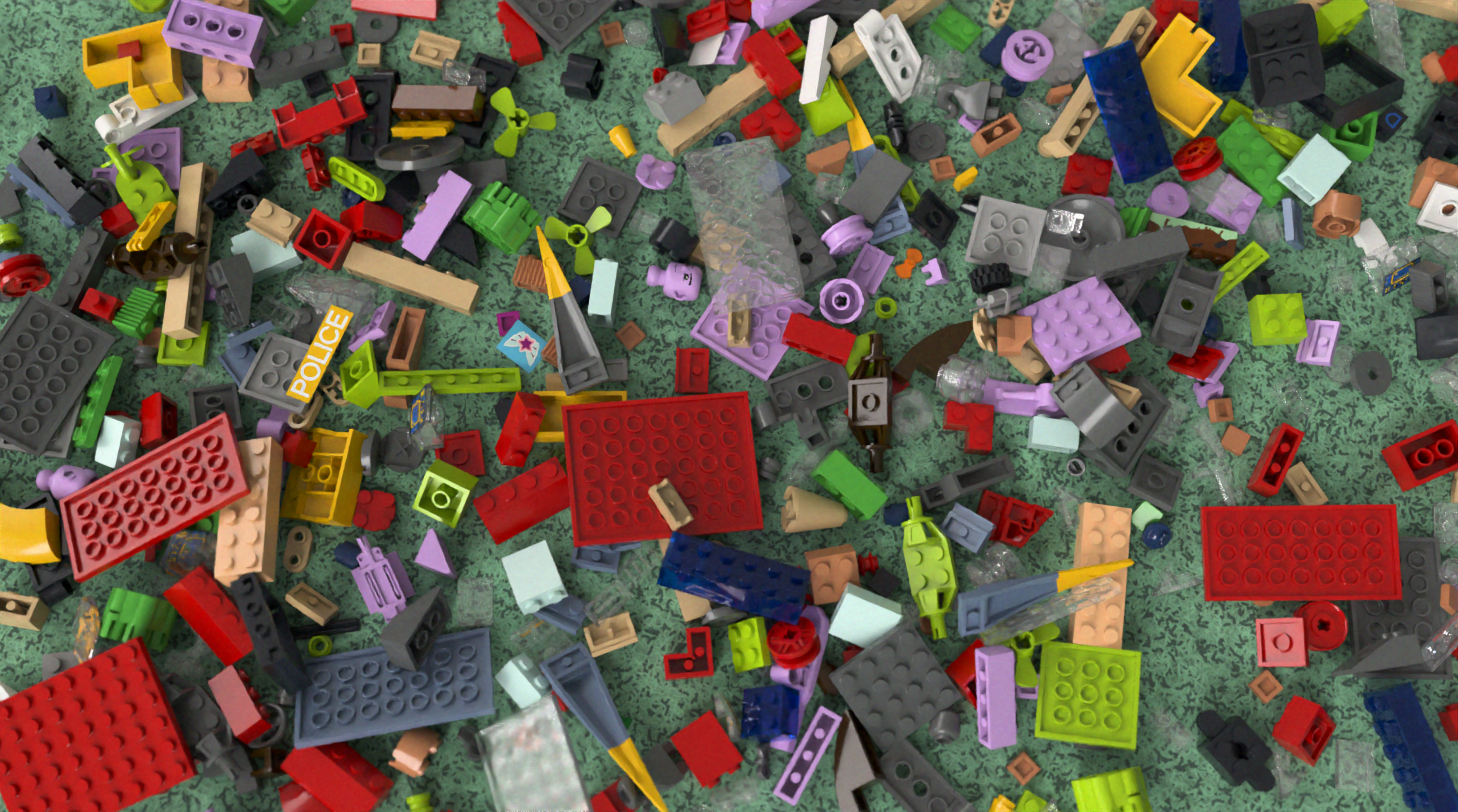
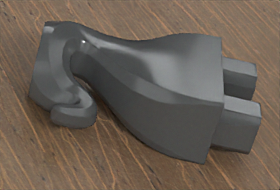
[937,80,1006,122]
[617,741,689,812]

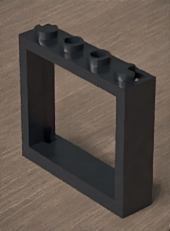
[1297,40,1405,129]
[230,572,313,695]

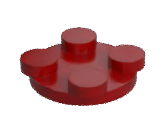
[353,490,396,532]

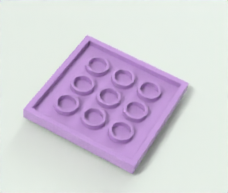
[690,262,815,382]
[1016,276,1141,375]

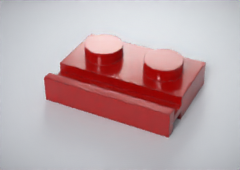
[687,0,730,44]
[230,130,277,158]
[1167,344,1225,380]
[675,347,709,395]

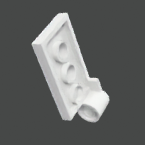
[854,9,931,104]
[95,75,199,145]
[1416,181,1458,236]

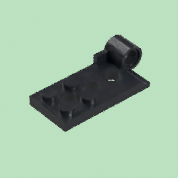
[344,69,401,163]
[16,491,74,607]

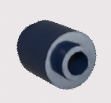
[883,502,910,527]
[334,540,362,570]

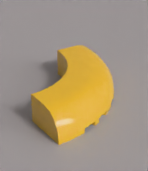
[0,501,61,564]

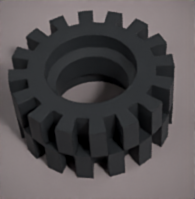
[969,262,1013,294]

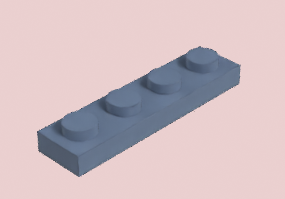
[5,163,85,232]

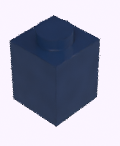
[34,85,69,120]
[568,275,592,308]

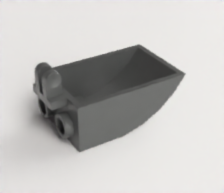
[1049,361,1136,449]

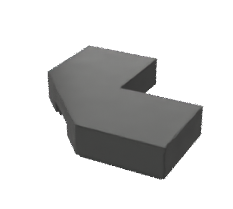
[0,164,39,220]

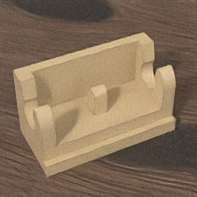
[727,296,751,348]
[648,478,694,532]
[583,611,638,658]

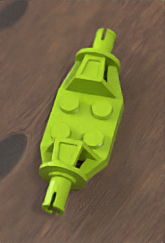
[901,496,959,640]

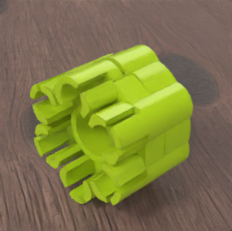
[1071,766,1153,812]

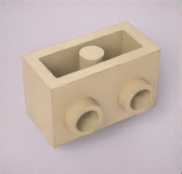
[0,591,51,632]

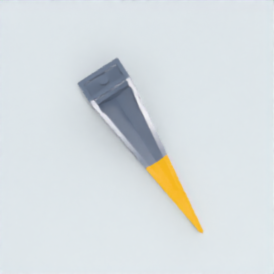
[839,79,914,246]
[958,559,1134,637]
[540,642,669,812]

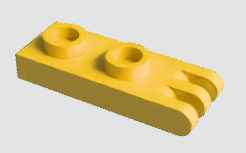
[391,121,455,139]
[126,201,177,252]

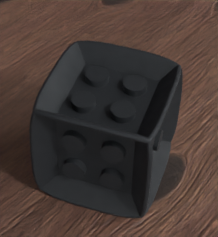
[1242,3,1326,107]

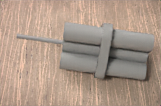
[970,285,1023,318]

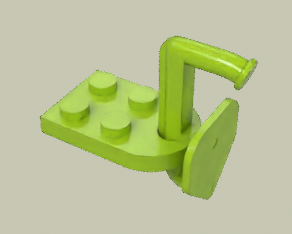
[101,143,178,226]

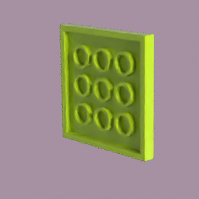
[1034,641,1141,751]

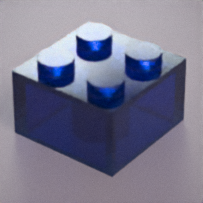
[741,684,800,743]

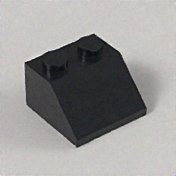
[650,8,692,67]

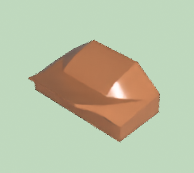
[806,140,851,180]
[997,314,1032,356]

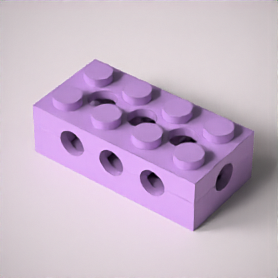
[161,0,269,69]

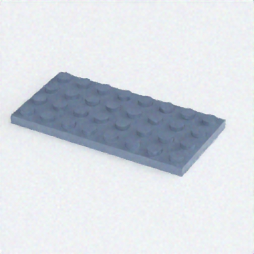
[294,627,495,749]

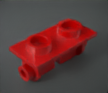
[301,143,333,192]

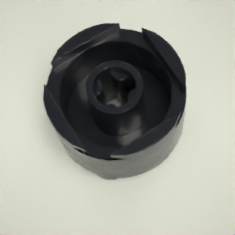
[560,53,605,102]
[648,216,701,264]

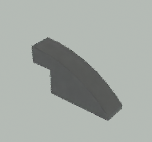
[911,454,1017,513]
[201,734,265,795]

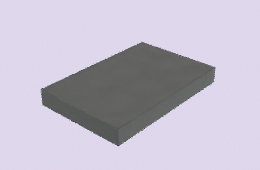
[839,149,915,227]

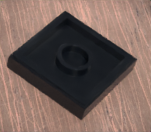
[908,189,960,250]

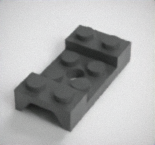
[1147,258,1225,358]

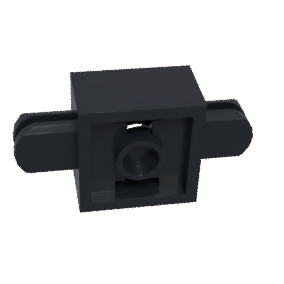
[1412,91,1458,162]
[1195,710,1276,792]

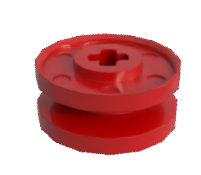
[1172,136,1224,181]
[0,254,51,297]
[1292,600,1348,651]
[767,616,821,670]

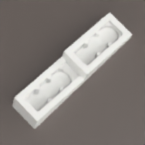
[799,15,838,105]

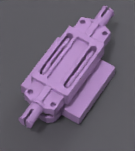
[351,535,416,623]

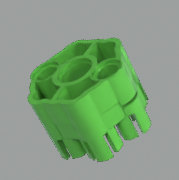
[463,181,542,255]
[96,587,178,652]

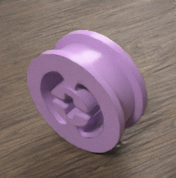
[1001,30,1053,81]
[821,214,873,259]

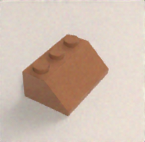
[1408,157,1458,214]

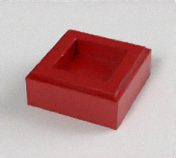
[330,23,354,47]
[772,27,803,57]
[117,40,143,62]

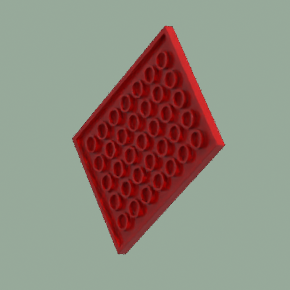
[561,391,764,548]
[0,636,199,812]

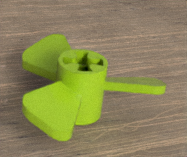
[491,87,556,159]
[544,206,613,275]
[981,619,1060,688]

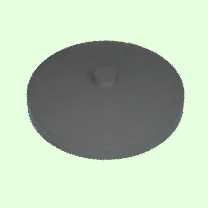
[374,135,466,171]
[1036,194,1126,283]

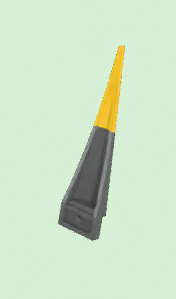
[536,226,611,397]

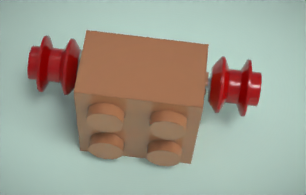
[784,544,879,605]

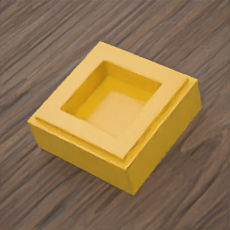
[953,166,978,192]

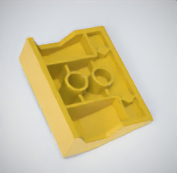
[279,428,369,527]

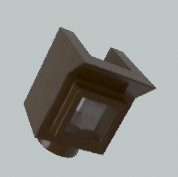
[250,746,287,779]

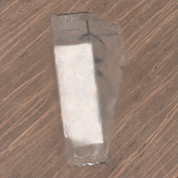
[285,272,378,335]

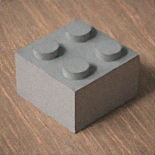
[642,71,706,126]

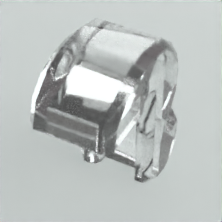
[1017,94,1071,133]
[1186,458,1244,506]

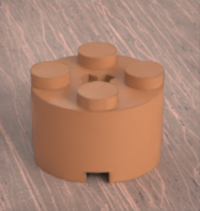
[1312,190,1362,239]
[389,726,443,778]

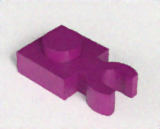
[496,310,521,337]

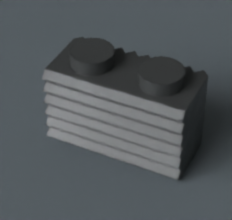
[1408,260,1449,313]

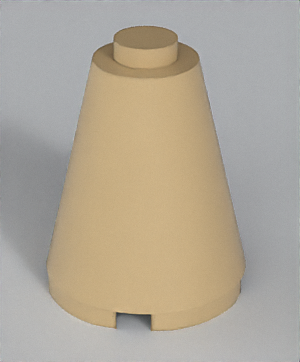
[781,486,848,533]

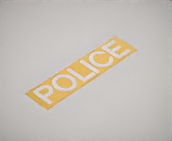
[286,304,354,404]

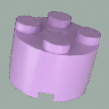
[819,278,870,324]

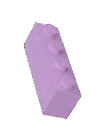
[752,0,820,31]
[401,170,476,262]
[975,644,1018,750]
[772,706,842,806]

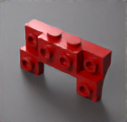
[271,76,369,150]

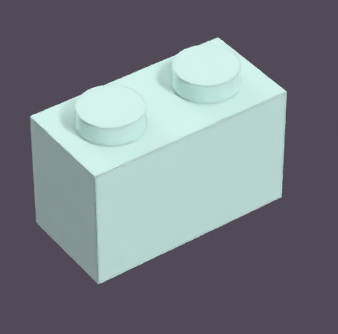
[1027,414,1080,454]
[94,415,142,468]
[495,652,553,714]

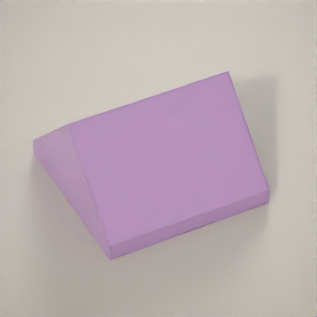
[415,528,458,580]

